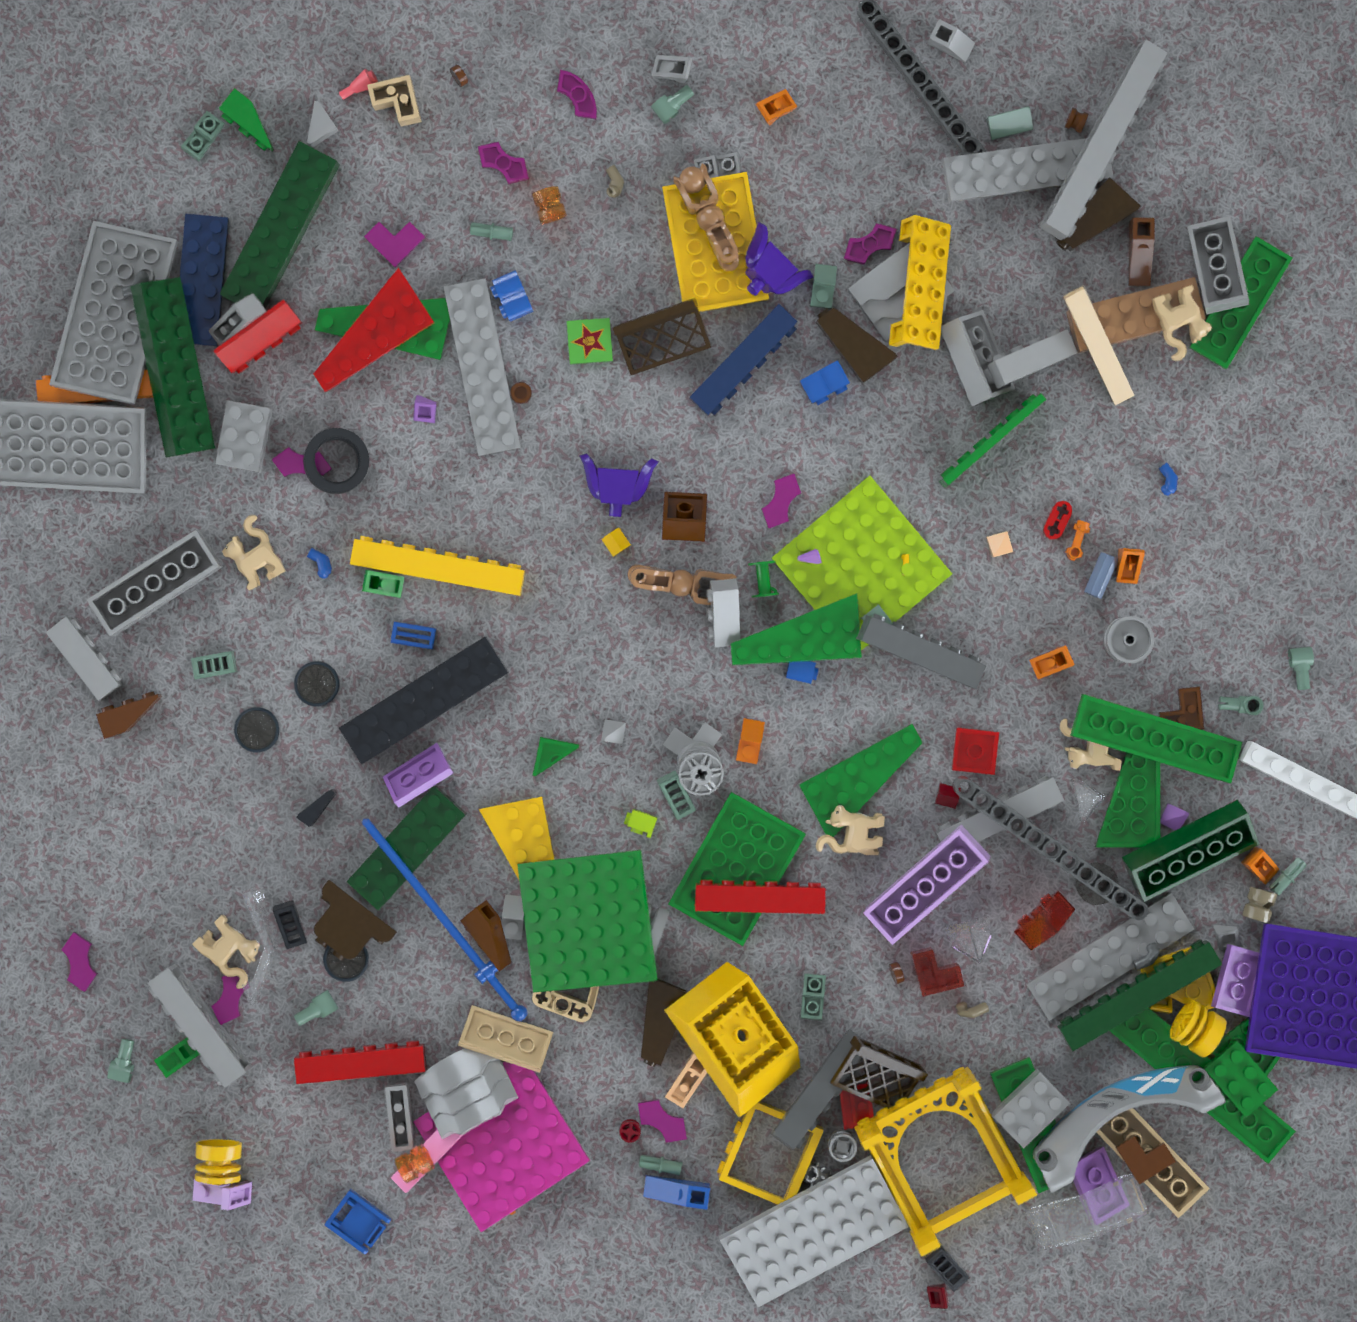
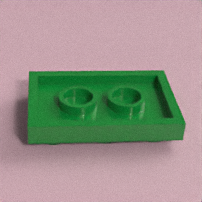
[1203,1040,1278,1118]

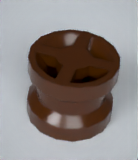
[1064,107,1089,134]

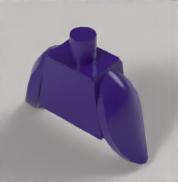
[745,222,814,296]
[579,453,659,517]

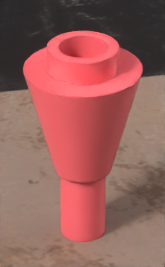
[339,69,378,100]

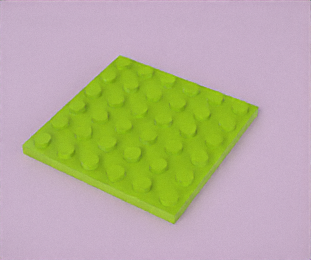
[771,475,952,650]

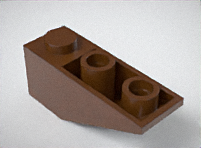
[1128,218,1155,286]
[96,691,162,739]
[460,900,512,972]

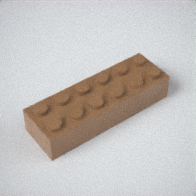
[1066,277,1206,354]

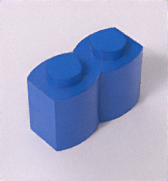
[490,270,534,322]
[799,360,850,405]

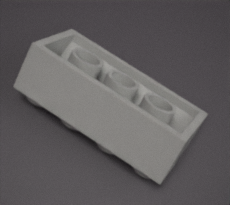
[941,310,1015,406]

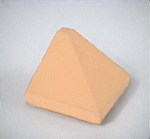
[986,531,1013,558]

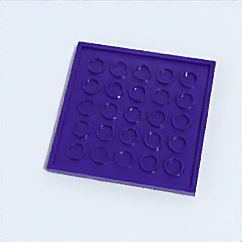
[1245,923,1357,1069]

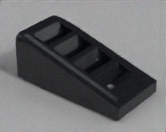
[296,789,337,827]
[273,900,307,950]
[925,1245,970,1292]

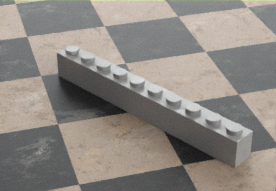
[1039,39,1167,240]

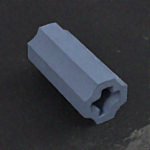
[1084,553,1118,599]

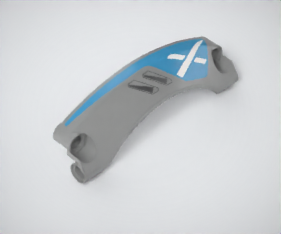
[1033,1065,1225,1193]

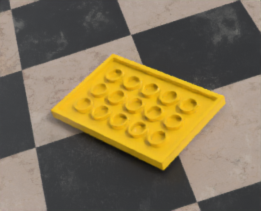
[662,172,769,314]

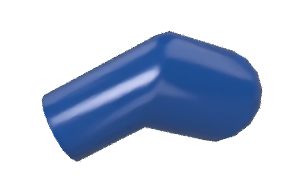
[1159,463,1178,496]
[307,548,332,578]

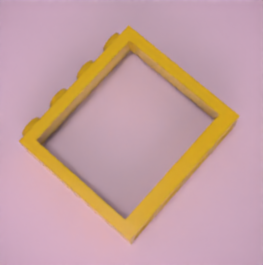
[717,1101,824,1205]

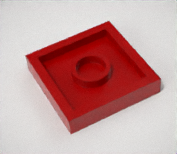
[951,727,999,775]

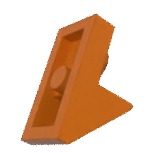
[756,89,797,126]
[1029,645,1075,679]
[736,718,765,764]

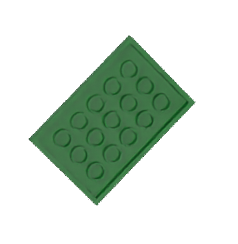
[668,792,806,946]

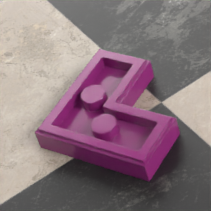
[364,221,425,268]

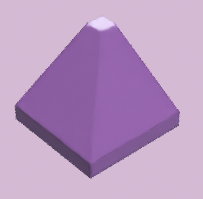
[413,395,436,423]
[797,549,822,564]
[1160,803,1189,830]

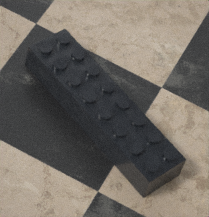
[339,636,509,765]

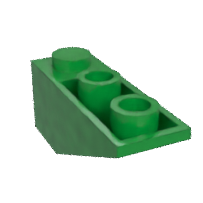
[219,88,274,152]

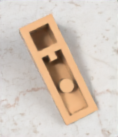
[665,1052,707,1108]

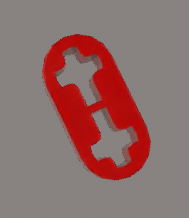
[1043,501,1072,540]

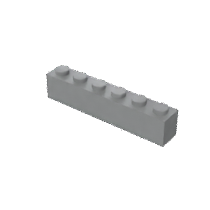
[935,775,1065,842]

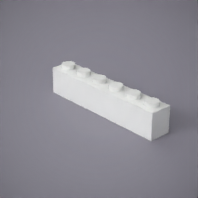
[1238,741,1357,819]

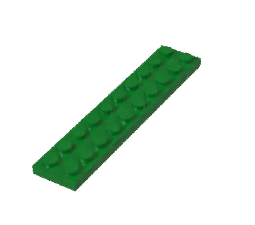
[1109,1008,1296,1164]

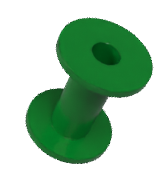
[748,561,779,598]

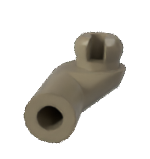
[606,165,624,198]
[956,1002,989,1018]

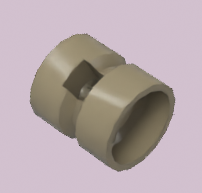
[1242,886,1278,923]

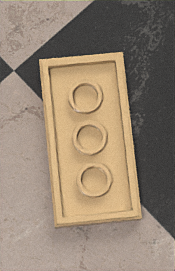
[458,1005,553,1073]

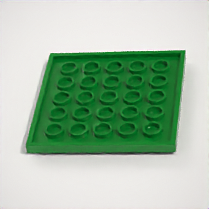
[517,850,657,993]

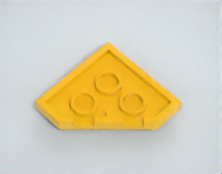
[1140,946,1215,1010]

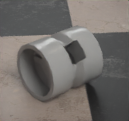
[828,1129,857,1162]

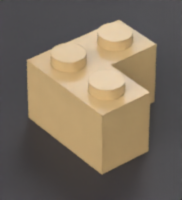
[367,75,422,127]

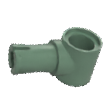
[651,85,694,124]
[1288,646,1314,690]
[1218,696,1264,715]
[294,990,338,1026]
[107,1038,134,1083]

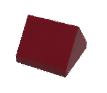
[934,783,961,809]
[927,1283,949,1309]

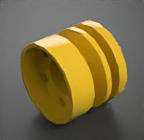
[1170,1000,1227,1057]
[195,1139,242,1185]

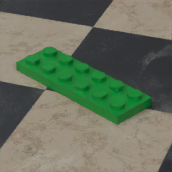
[1189,236,1293,370]
[939,393,1047,488]
[990,1057,1056,1193]

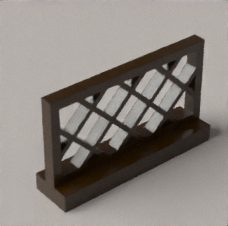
[612,298,712,376]
[830,1035,928,1109]

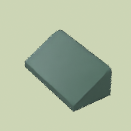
[986,106,1033,140]

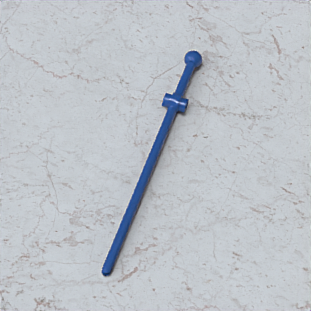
[362,819,527,1022]

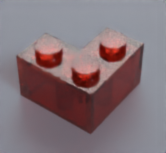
[1014,891,1075,950]
[910,947,964,997]

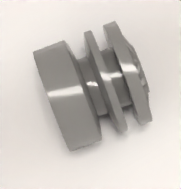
[676,742,724,796]

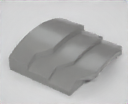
[848,243,955,342]
[414,1048,519,1139]

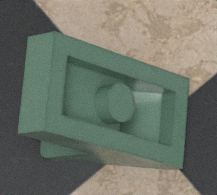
[810,264,837,309]

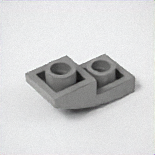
[694,152,742,178]

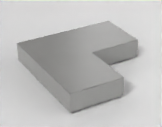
[663,722,722,755]

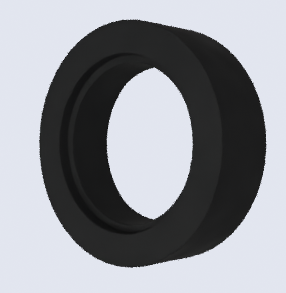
[303,428,369,494]

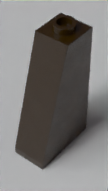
[1055,177,1141,252]
[816,308,898,384]
[641,978,688,1067]

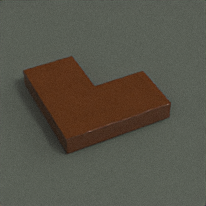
[1158,687,1204,730]
[1116,1135,1176,1185]

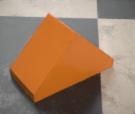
[1116,548,1145,584]
[1241,847,1280,885]

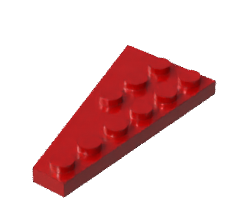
[313,267,434,393]

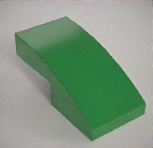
[154,1037,200,1078]

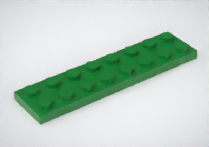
[1070,694,1242,784]

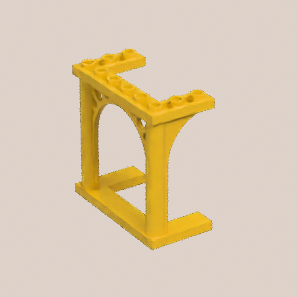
[854,1067,1037,1257]

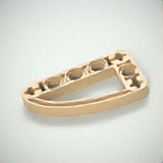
[532,986,599,1022]

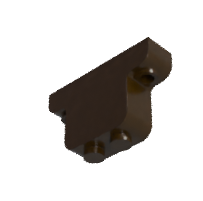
[314,880,397,961]

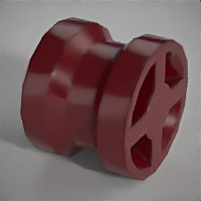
[619,1119,641,1143]

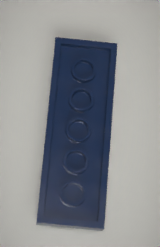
[180,214,229,347]

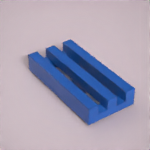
[390,622,437,650]

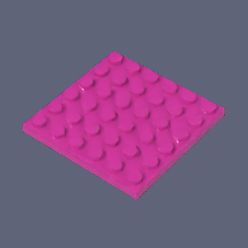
[413,1061,590,1232]

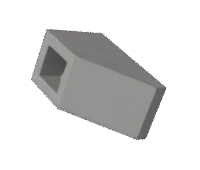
[927,19,975,63]

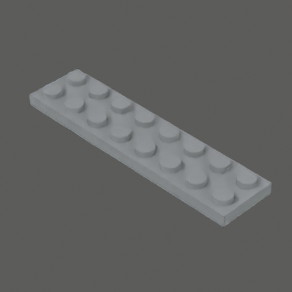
[941,138,1114,202]
[443,278,521,456]
[1026,892,1194,1021]

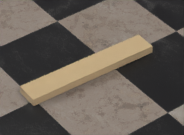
[1063,286,1134,405]

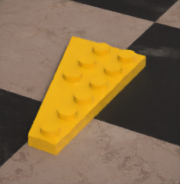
[479,796,554,879]

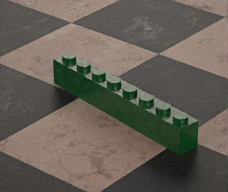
[1057,939,1222,1051]

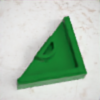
[532,737,579,776]

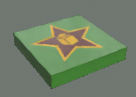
[567,318,613,365]

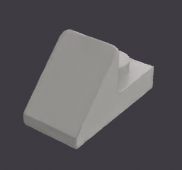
[651,55,692,84]
[502,894,524,940]

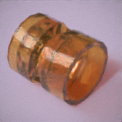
[532,186,567,224]
[394,1144,435,1183]

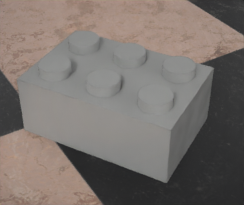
[215,400,273,473]
[991,1069,1070,1148]

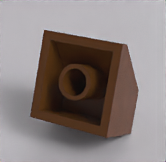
[662,492,707,542]

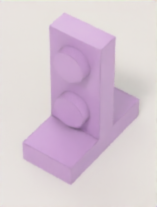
[193,1179,252,1210]

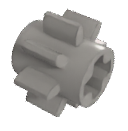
[804,1162,830,1187]

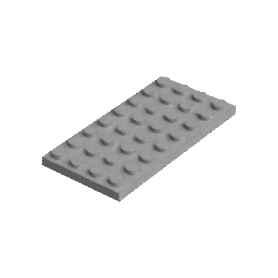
[49,221,178,405]
[0,399,146,493]
[718,1155,909,1307]

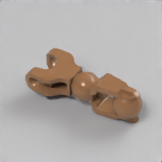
[673,163,739,271]
[627,564,737,605]

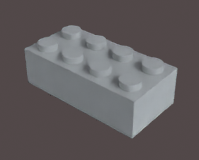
[1187,216,1249,314]

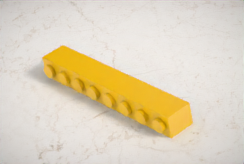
[350,536,525,596]

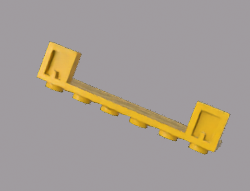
[889,215,951,350]

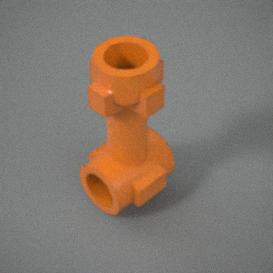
[1065,520,1091,561]

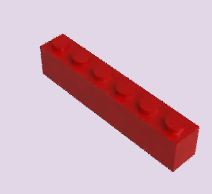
[695,879,826,914]
[294,1040,427,1084]

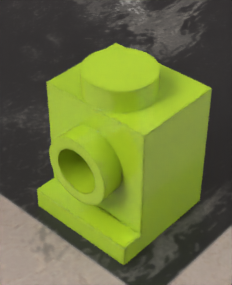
[624,809,657,838]

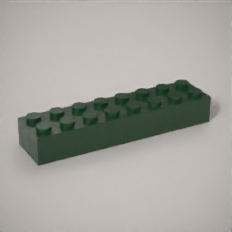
[219,141,340,315]
[130,277,215,458]

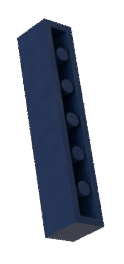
[689,304,798,416]

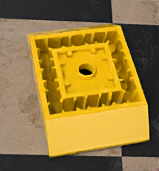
[664,962,800,1117]

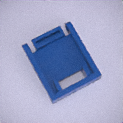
[324,1189,392,1255]

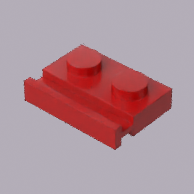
[839,1082,874,1130]

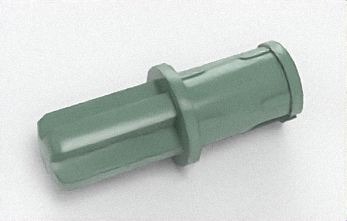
[470,222,513,241]
[1269,858,1306,896]
[639,1155,682,1176]

